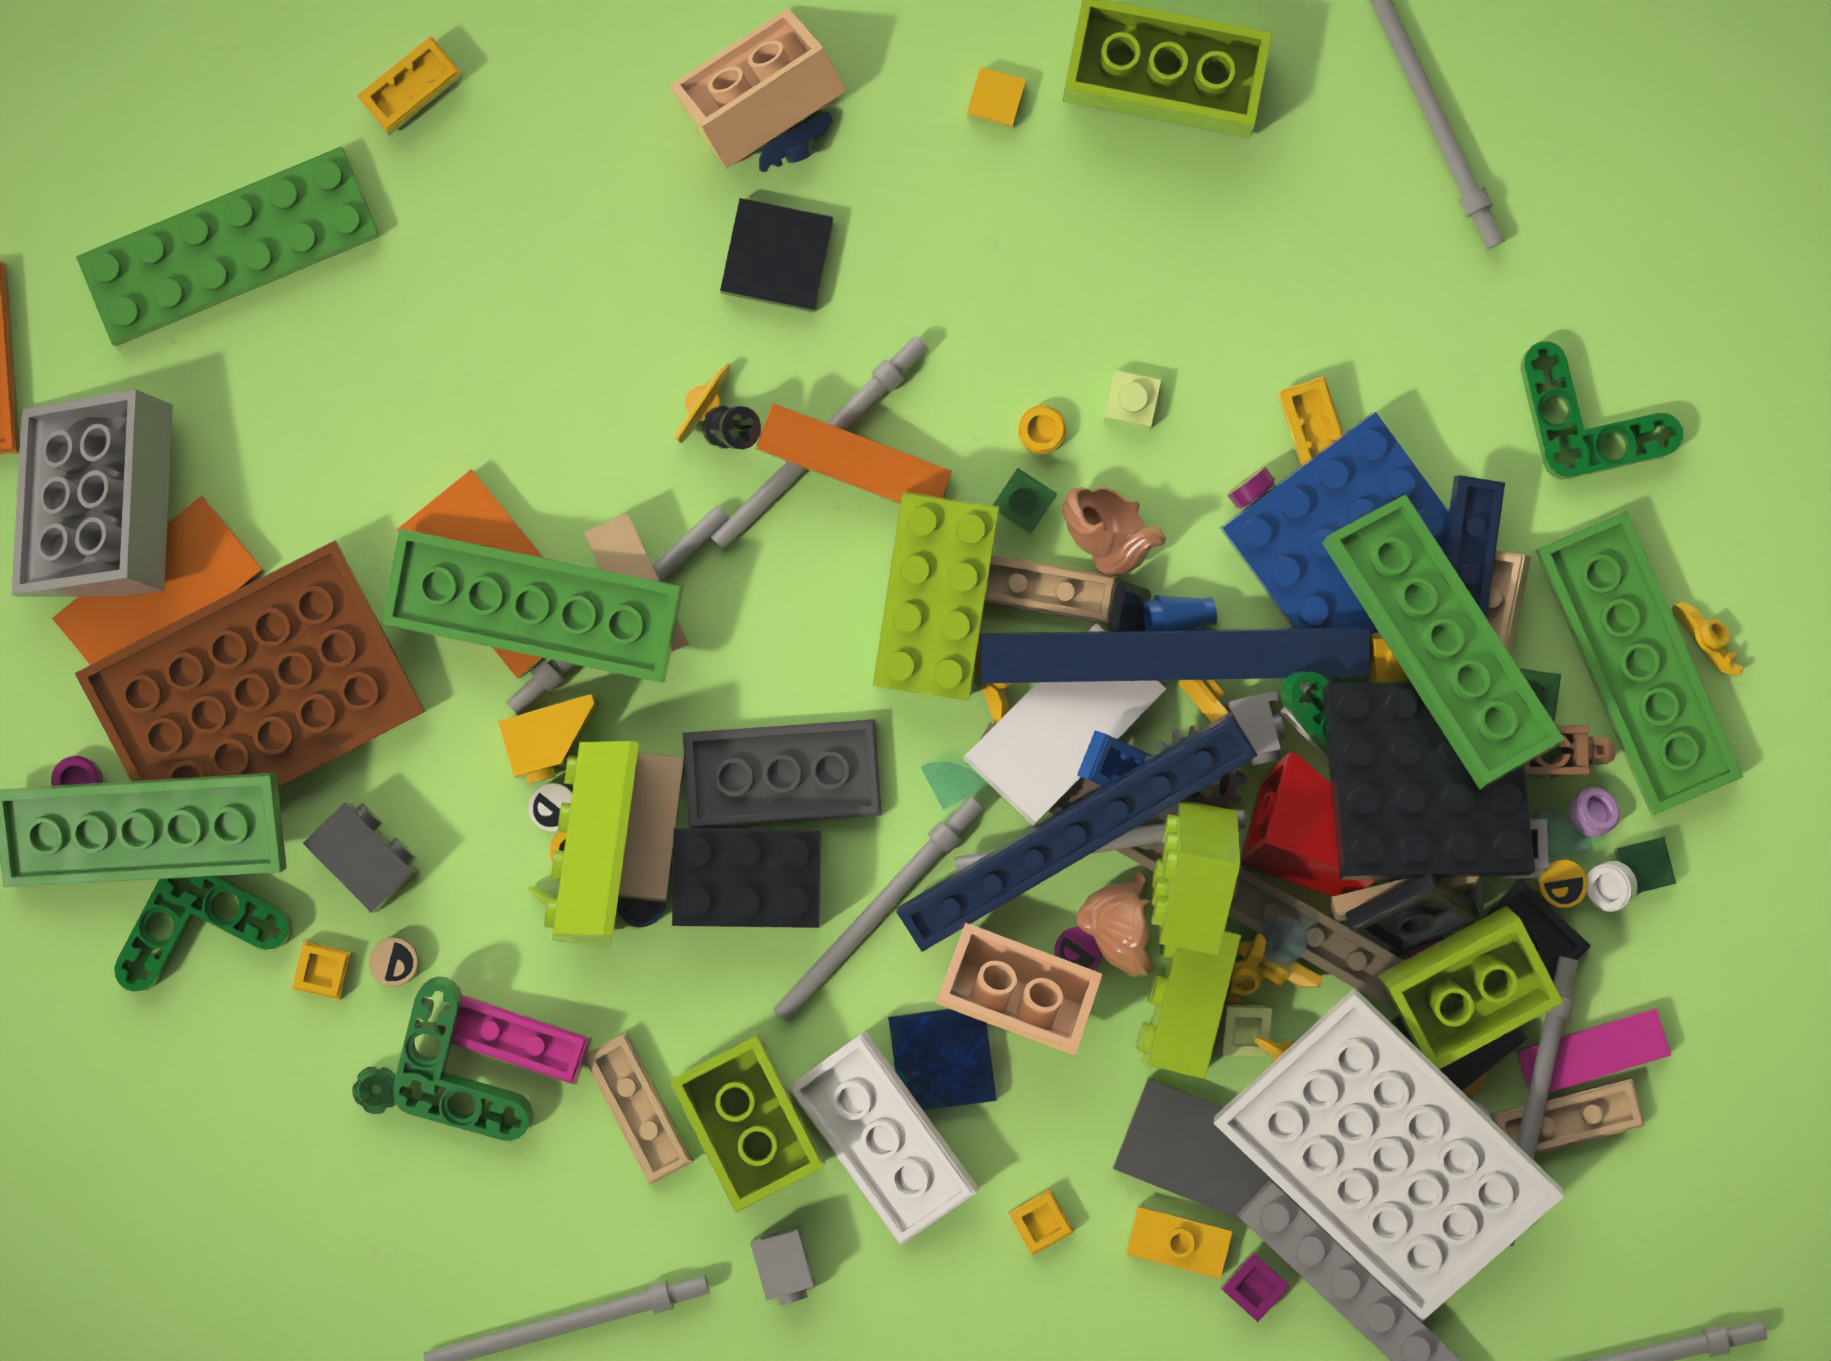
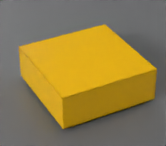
[967,67,1026,129]
[292,941,353,1000]
[1008,1189,1074,1256]

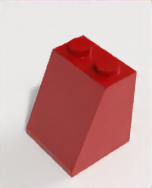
[1240,752,1381,897]

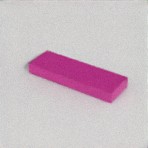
[442,995,592,1084]
[1515,1008,1671,1093]

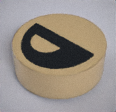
[369,938,420,986]

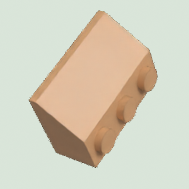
[669,8,847,169]
[936,923,1103,1056]

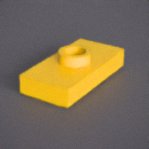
[357,35,463,135]
[1277,376,1343,466]
[1125,1205,1233,1279]

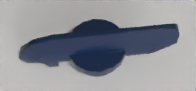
[759,111,833,172]

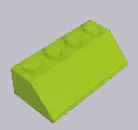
[544,741,639,948]

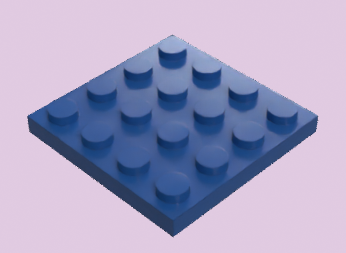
[1219,412,1449,682]

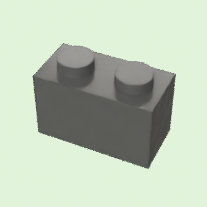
[303,802,419,913]

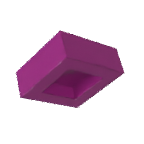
[1220,1251,1290,1322]

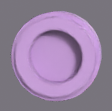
[1569,787,1620,838]

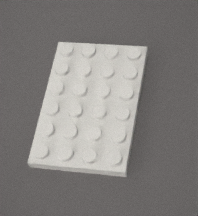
[1214,988,1564,1322]

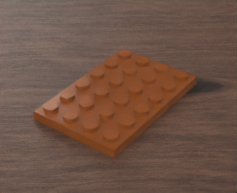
[75,540,426,787]

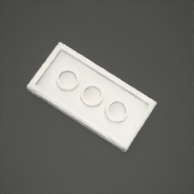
[963,623,1166,826]
[787,1031,979,1246]

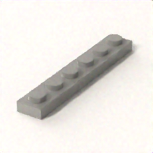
[1237,1179,1461,1361]

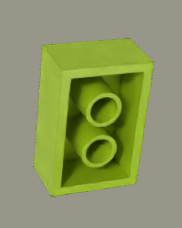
[1152,800,1240,956]
[1377,906,1564,1069]
[1136,931,1241,1080]
[669,1034,825,1213]

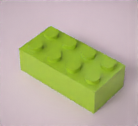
[1062,0,1273,138]
[872,491,1000,701]

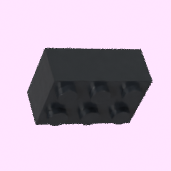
[672,828,822,928]

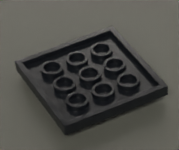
[1322,682,1535,880]

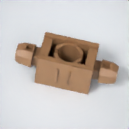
[1524,724,1615,778]

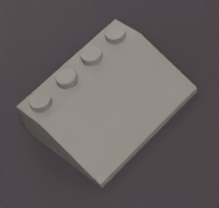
[12,389,173,597]

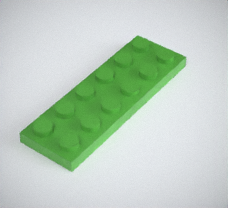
[76,146,380,347]
[1322,494,1565,790]
[1535,511,1743,815]
[382,529,684,682]
[0,773,287,887]

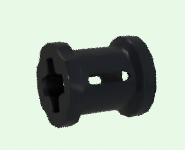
[702,406,761,450]

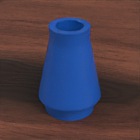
[1143,595,1217,630]

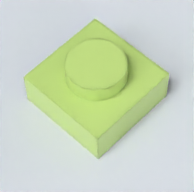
[1104,370,1161,429]
[1216,1004,1272,1057]

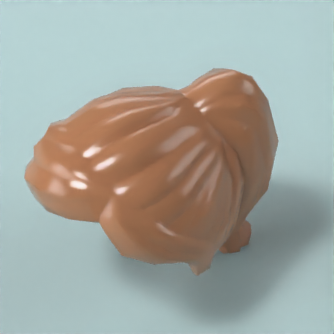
[1062,487,1166,575]
[1076,872,1154,978]

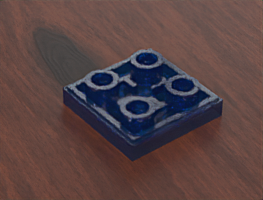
[888,1008,997,1110]

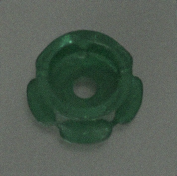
[352,1066,396,1114]

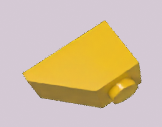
[498,694,598,784]

